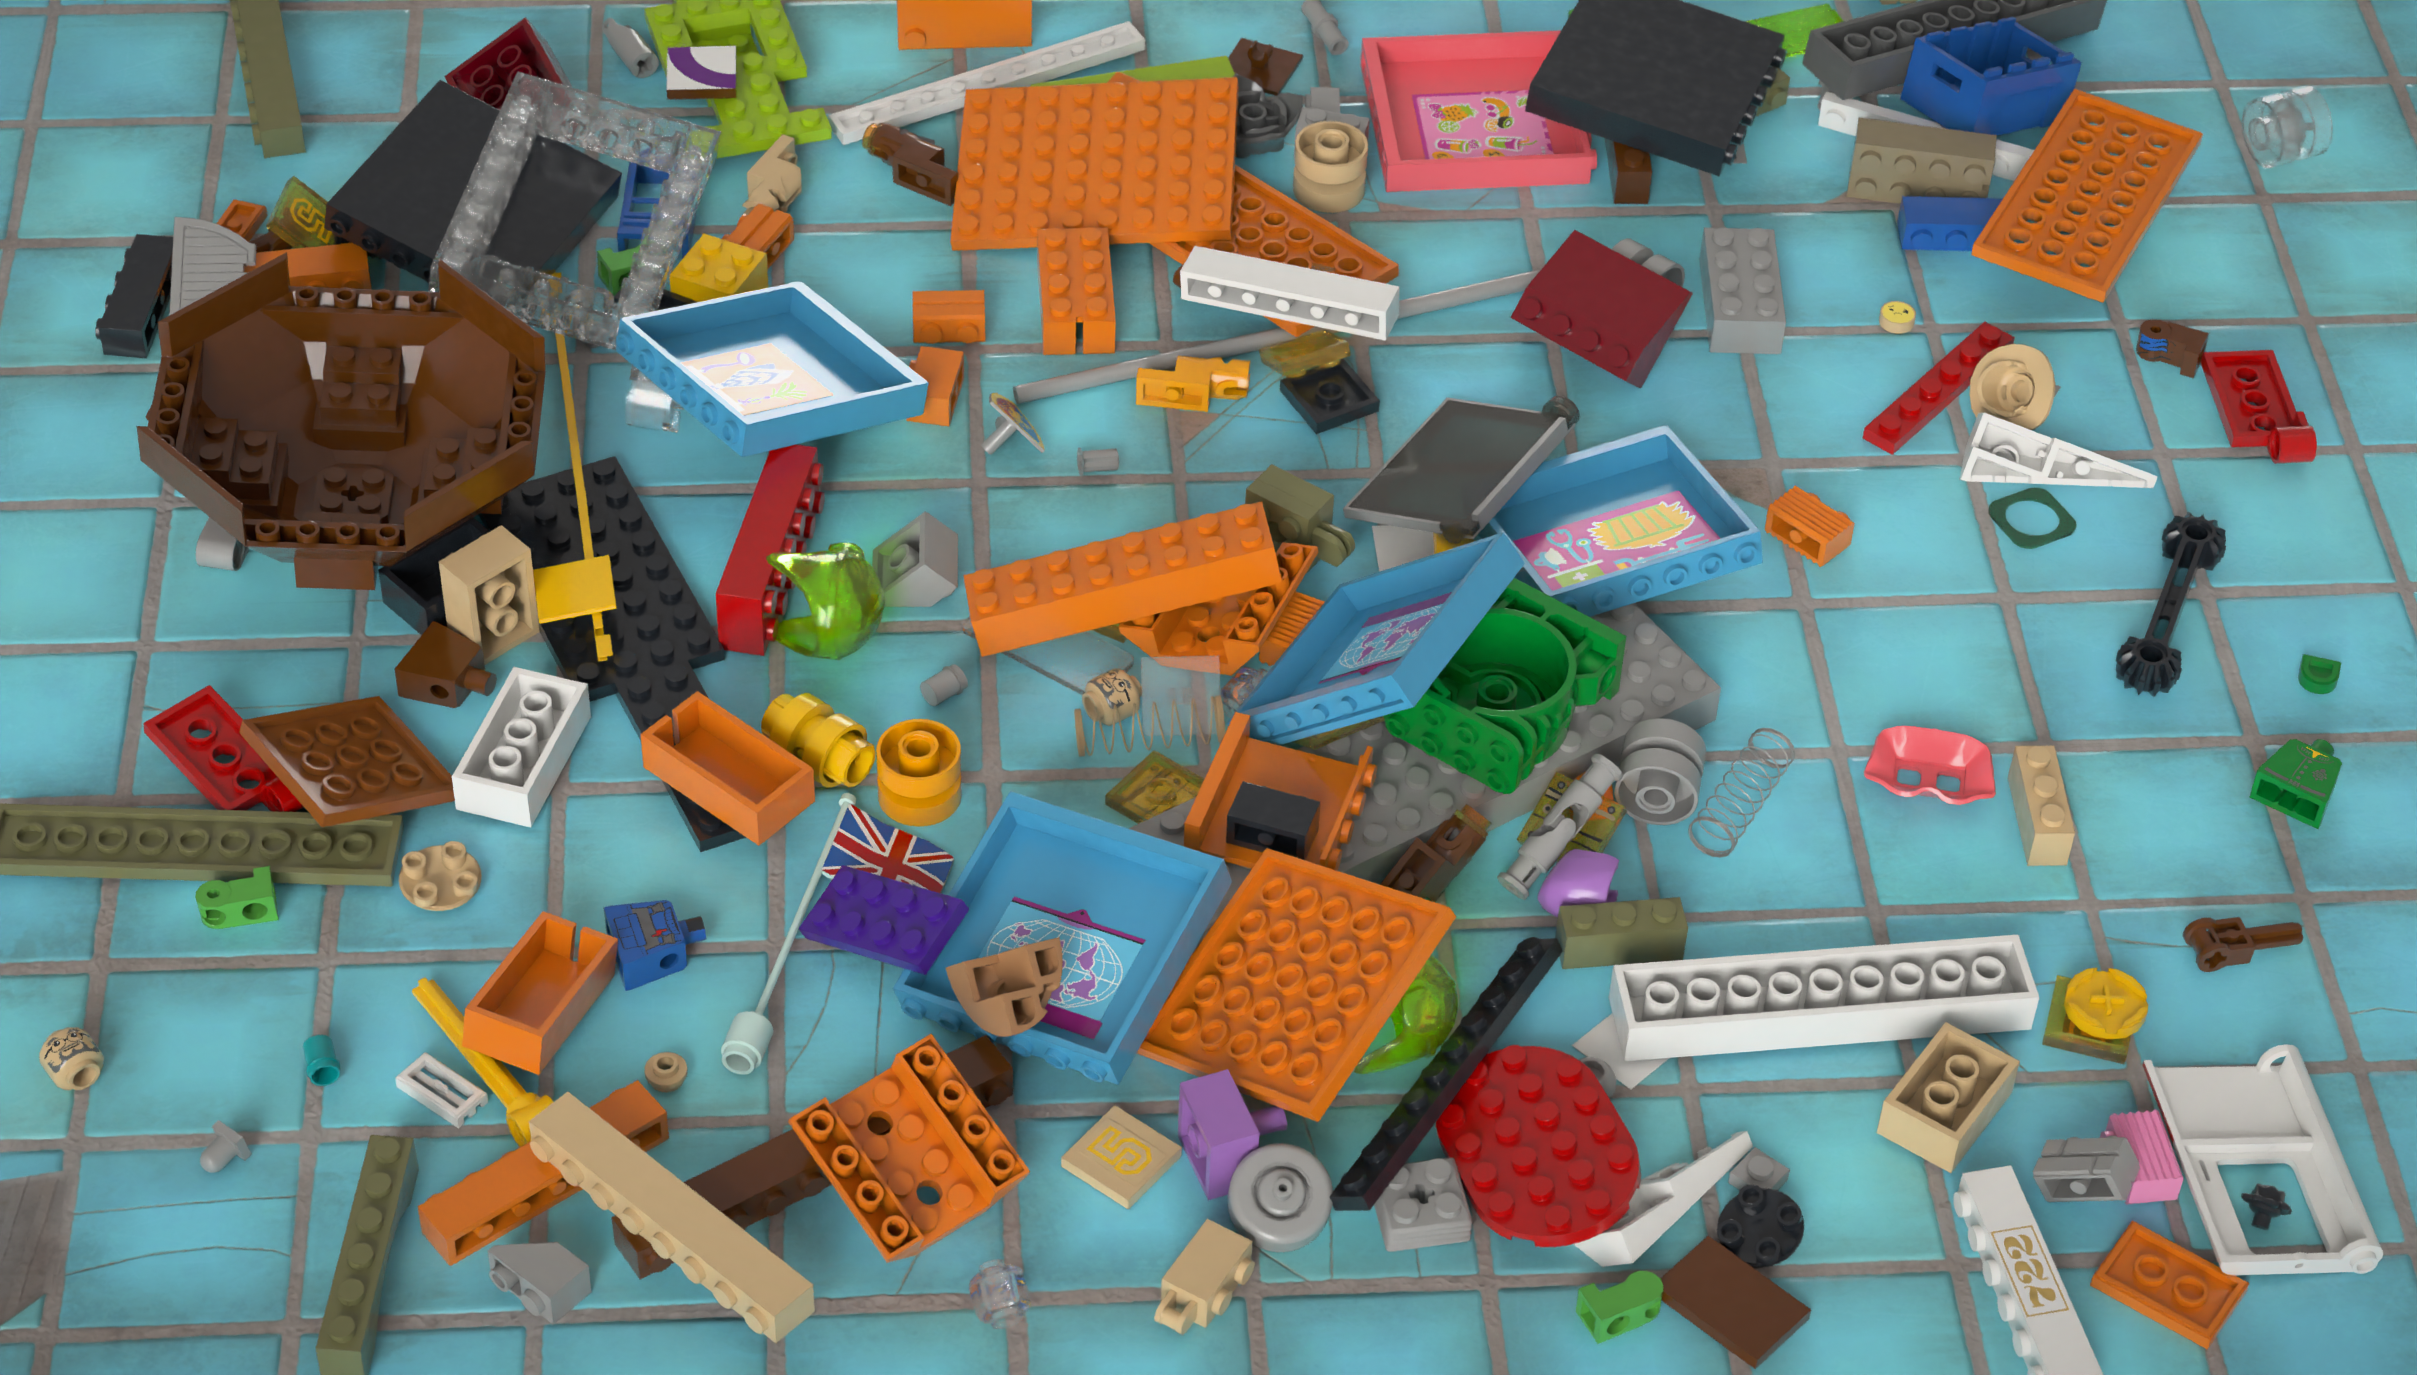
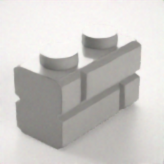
[2033,1136,2140,1202]

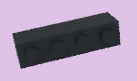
[95,234,173,358]

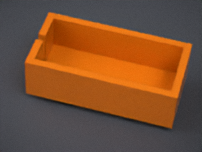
[1037,227,1116,355]
[640,691,815,846]
[462,911,618,1075]

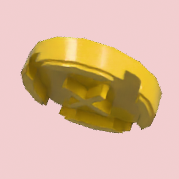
[2064,967,2149,1040]

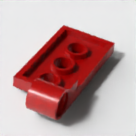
[2201,350,2317,464]
[143,685,304,812]

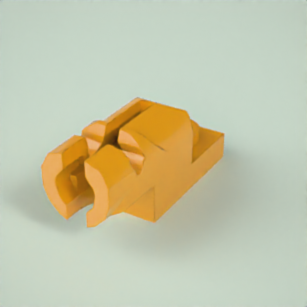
[1136,355,1251,412]

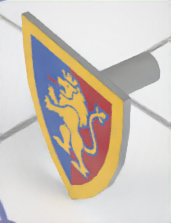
[981,393,1045,455]

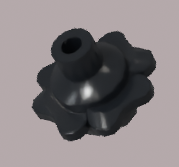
[2241,1183,2292,1230]

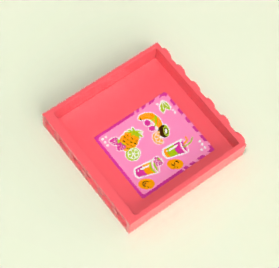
[1360,30,1597,192]

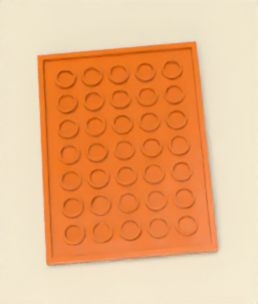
[950,77,1239,251]

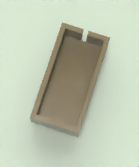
[1847,118,1997,204]

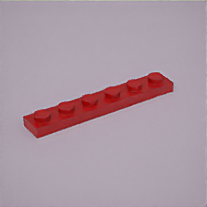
[1862,321,2015,455]

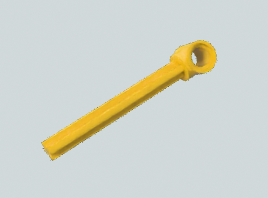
[412,977,554,1147]

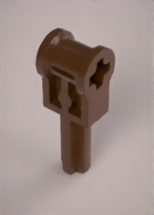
[2182,917,2303,972]

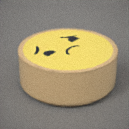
[1879,301,1916,334]

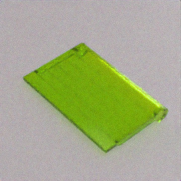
[1745,3,1843,58]

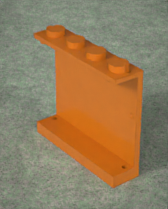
[1184,712,1378,871]

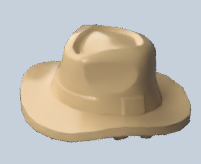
[1970,344,2055,430]

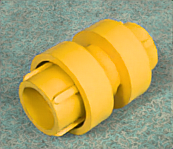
[761,693,876,788]

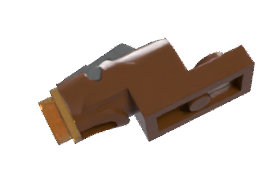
[862,123,958,207]
[1380,804,1492,902]

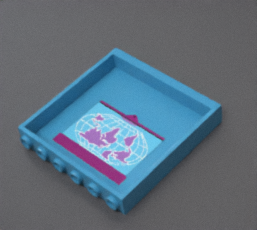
[1226,532,1525,745]
[893,791,1232,1085]

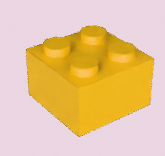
[669,233,769,302]

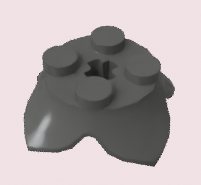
[1233,73,1303,158]

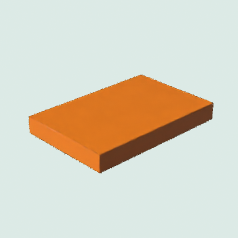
[2090,1220,2250,1350]

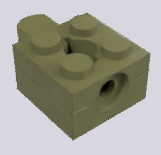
[1245,464,1355,575]

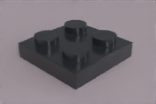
[1280,358,1380,434]

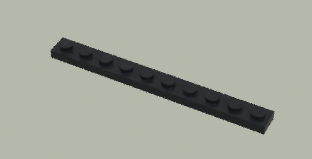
[1330,937,1563,1211]

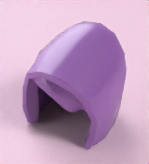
[1538,849,1619,918]

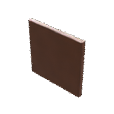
[1228,38,1303,96]

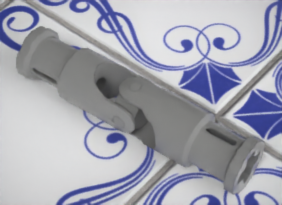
[1497,753,1623,900]

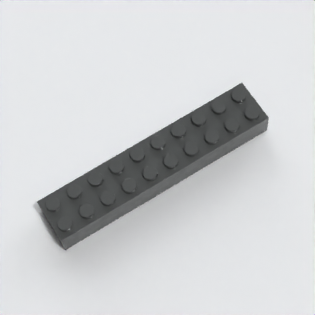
[1802,0,2107,100]

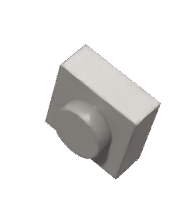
[1728,1147,1790,1190]

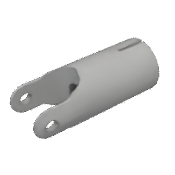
[602,18,659,78]

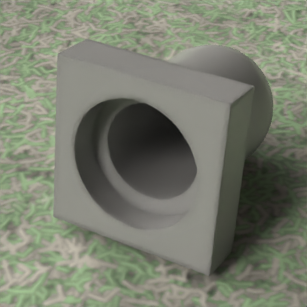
[200,1120,252,1173]

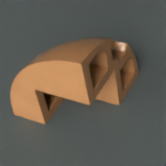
[946,937,1063,1037]

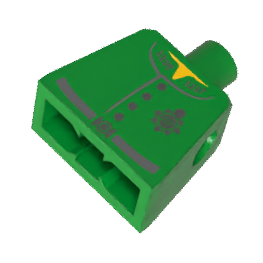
[2249,739,2342,829]

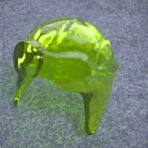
[766,542,886,660]
[1354,954,1459,1074]

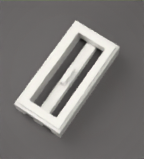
[395,1052,488,1129]

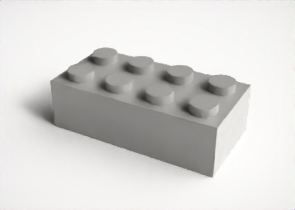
[1699,227,1786,354]

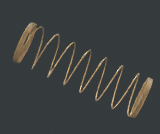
[1074,695,1225,757]

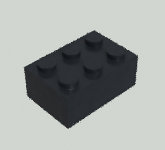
[378,517,490,635]

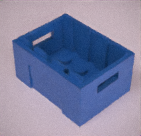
[1900,17,2082,136]

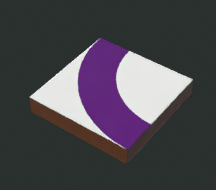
[667,46,736,100]

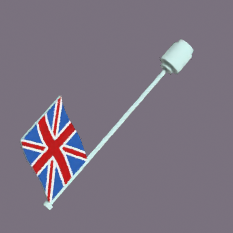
[721,793,954,1075]

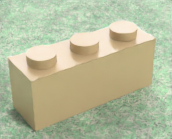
[2008,745,2075,866]

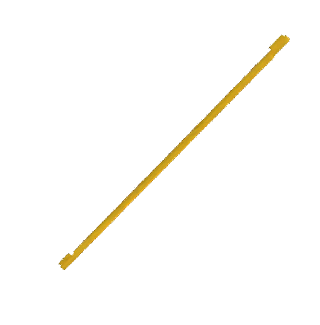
[548,271,613,661]

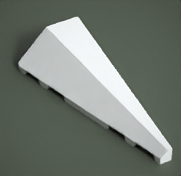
[1574,1131,1753,1267]

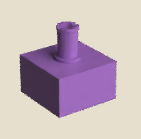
[1178,1069,1287,1200]

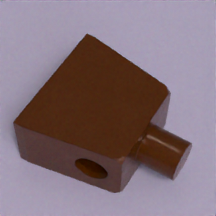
[395,621,497,708]

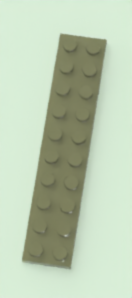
[0,803,404,887]

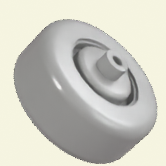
[1227,1143,1333,1252]

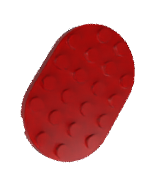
[1435,1045,1641,1247]

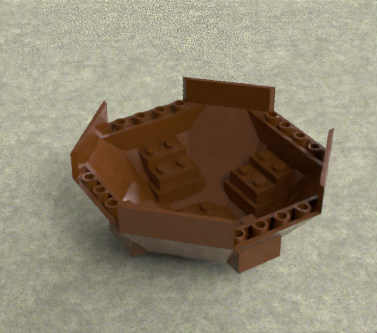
[136,252,546,590]

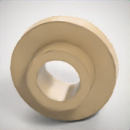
[645,1052,687,1092]

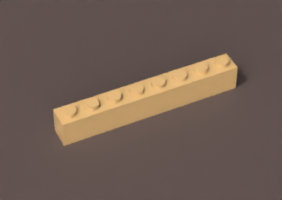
[529,1092,815,1343]

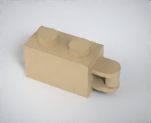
[1154,1219,1255,1335]

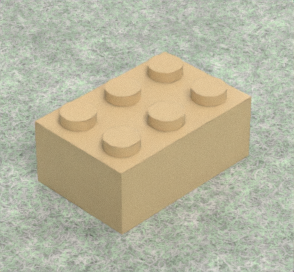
[439,525,540,665]
[1877,1022,2020,1173]

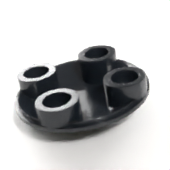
[1717,1184,1804,1268]

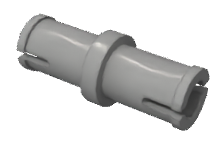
[1301,0,1349,55]

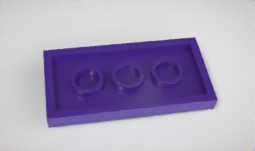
[799,865,970,975]

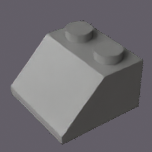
[871,511,958,607]

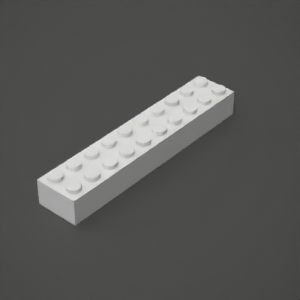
[1609,934,2039,1061]

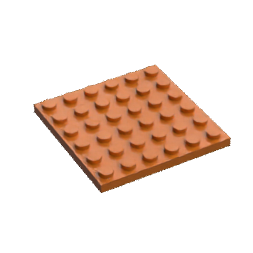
[1137,848,1456,1122]

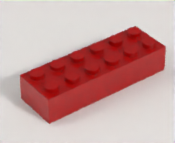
[716,444,825,656]

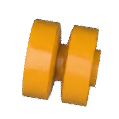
[876,719,962,827]

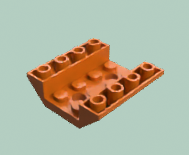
[1118,542,1318,676]
[788,1034,1030,1263]

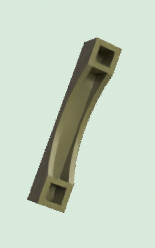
[315,1135,419,1375]

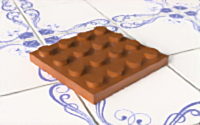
[239,696,455,827]

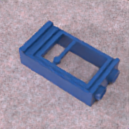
[617,152,701,259]

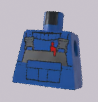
[603,900,706,991]

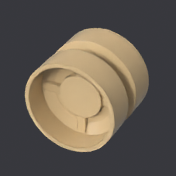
[1293,121,1368,213]

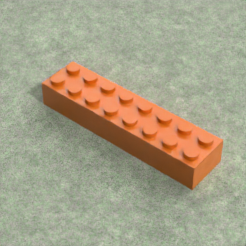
[963,501,1282,657]

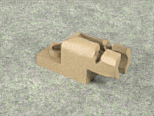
[742,134,802,215]

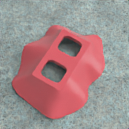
[1864,726,1996,805]

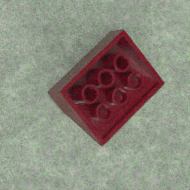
[444,17,590,140]
[1510,230,1693,388]

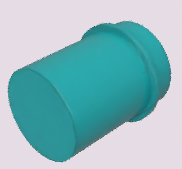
[303,1035,340,1086]

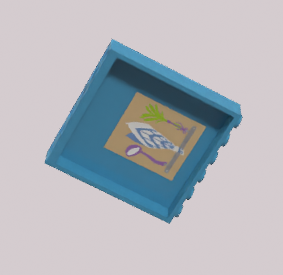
[616,281,929,457]

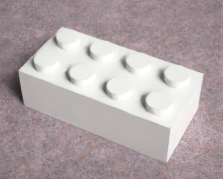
[452,667,591,827]

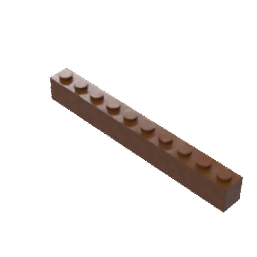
[612,1035,1013,1279]

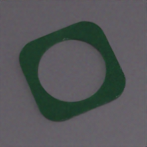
[1988,488,2076,549]

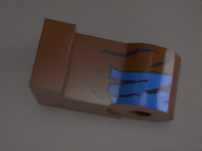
[2136,319,2209,379]

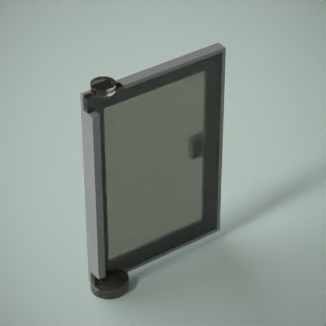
[1343,396,1580,544]

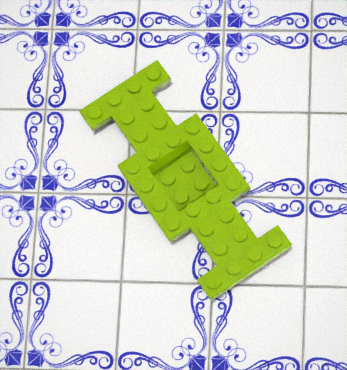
[644,0,832,161]

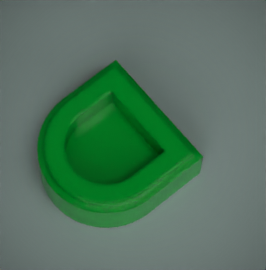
[2298,654,2341,694]

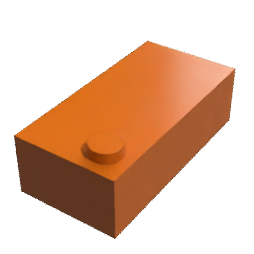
[897,0,1032,50]

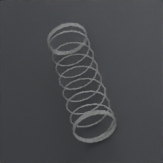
[1688,728,1795,858]

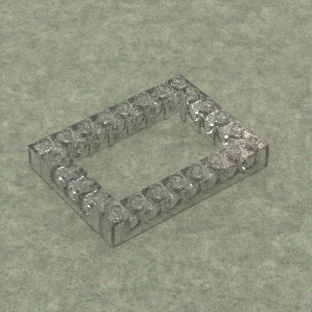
[428,71,721,350]

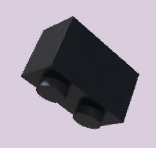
[1226,781,1320,860]

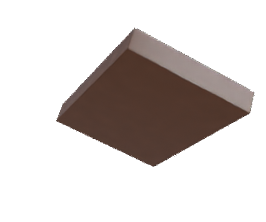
[1660,1236,1811,1369]

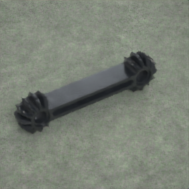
[2115,512,2226,697]

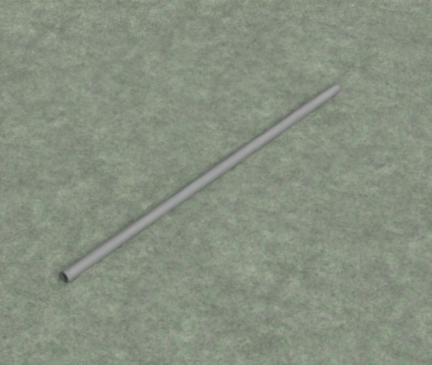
[1013,269,1541,404]

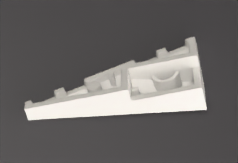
[1959,412,2158,488]

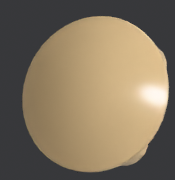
[399,841,482,911]

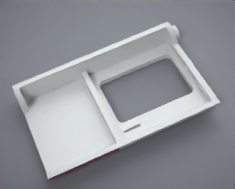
[2143,1044,2383,1275]

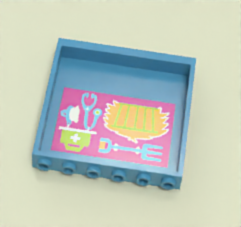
[1461,425,1763,617]

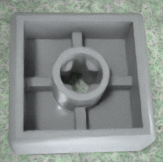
[1374,1157,1473,1252]

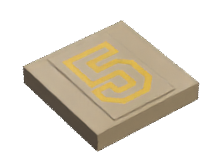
[1061,1105,1182,1210]

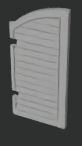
[169,217,257,315]

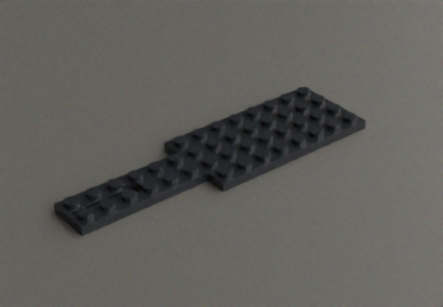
[478,456,746,852]

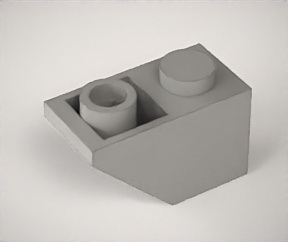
[488,1242,592,1325]

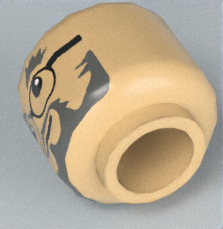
[1082,668,1143,726]
[39,1027,104,1090]

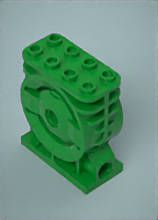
[1384,578,1626,794]

